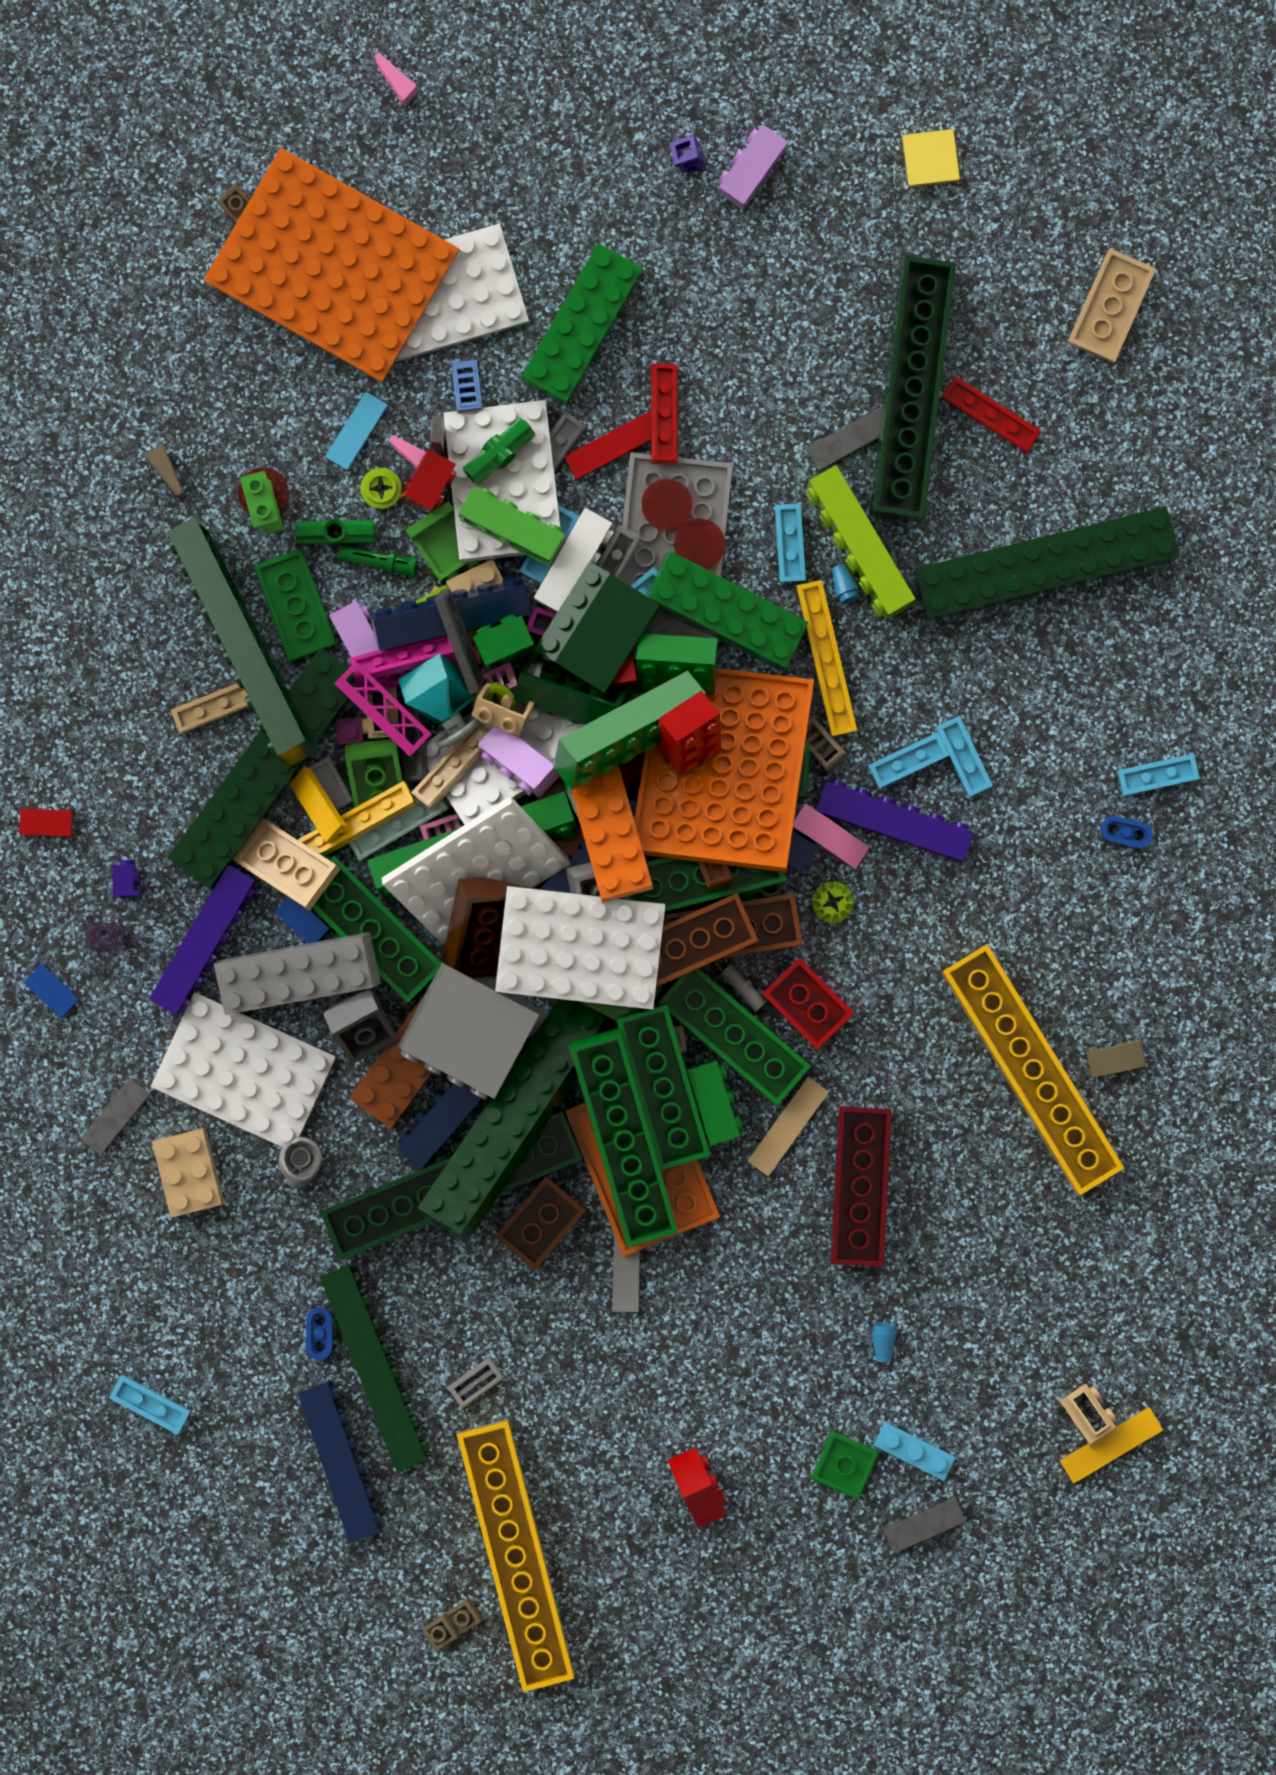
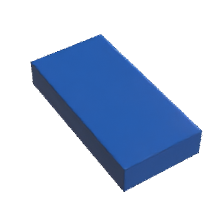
[274,897,330,944]
[24,964,80,1018]

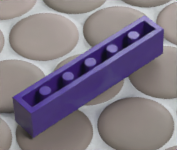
[816,779,974,863]
[149,864,258,1016]

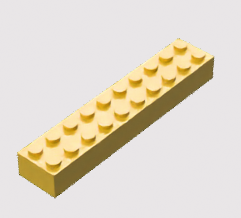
[941,944,1124,1195]
[457,1419,575,1692]

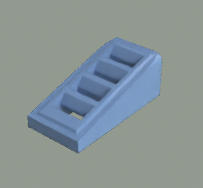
[451,360,483,412]

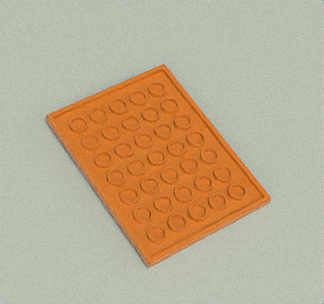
[203,148,460,383]
[634,668,814,872]

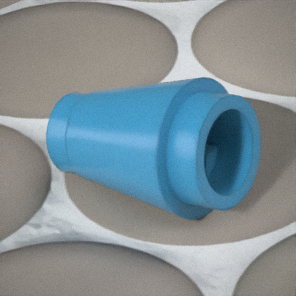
[831,564,861,605]
[871,1322,897,1362]

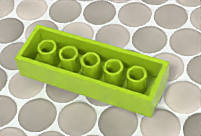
[806,465,915,621]

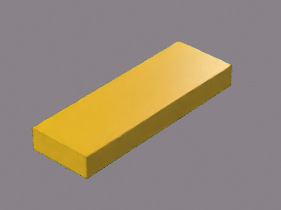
[289,767,347,843]

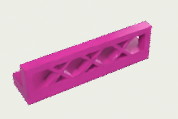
[350,635,459,696]
[334,661,431,756]

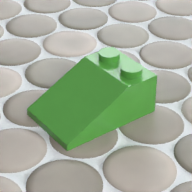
[345,738,403,807]

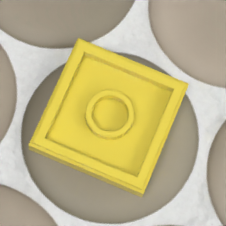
[902,129,960,187]

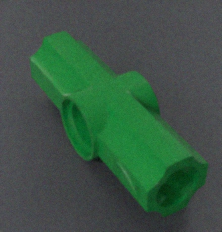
[462,417,536,486]
[296,519,375,546]

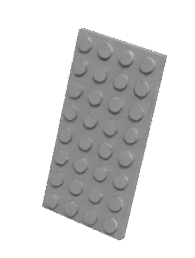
[619,452,733,661]

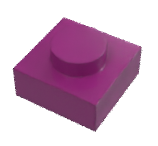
[336,717,364,746]

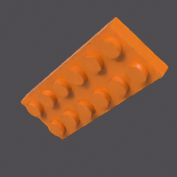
[571,765,653,903]

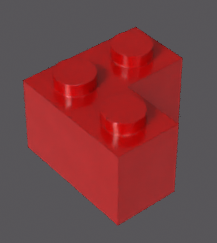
[399,449,457,513]
[667,1447,727,1528]

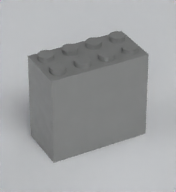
[397,963,539,1100]

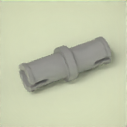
[720,964,767,1013]

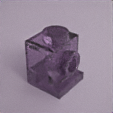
[85,921,125,950]

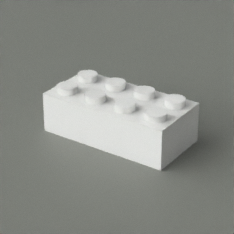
[534,508,614,614]

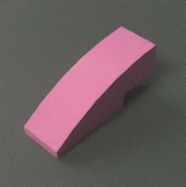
[793,804,869,869]

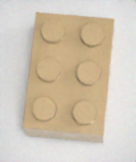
[152,1128,225,1218]

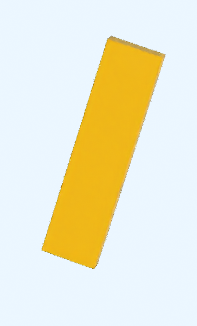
[1059,1407,1163,1484]

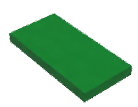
[253,548,338,663]

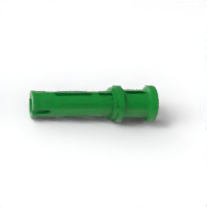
[338,545,418,579]

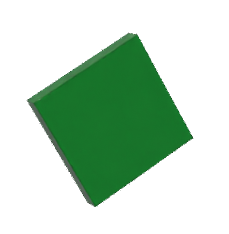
[811,1430,879,1500]

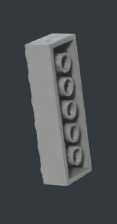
[214,932,381,1015]

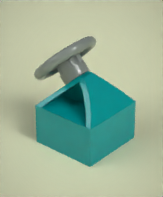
[398,653,481,749]

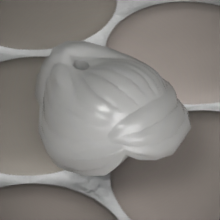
[279,1137,322,1188]

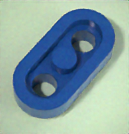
[1100,816,1153,849]
[306,1307,333,1360]

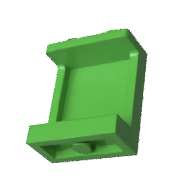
[240,471,284,537]
[405,501,482,584]

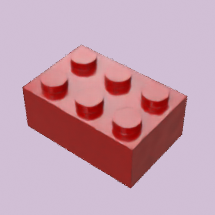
[658,691,721,775]
[761,957,854,1050]

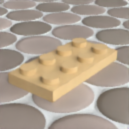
[1067,248,1156,364]
[233,818,340,911]

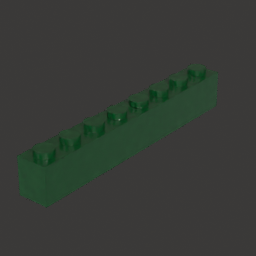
[319,1264,430,1472]

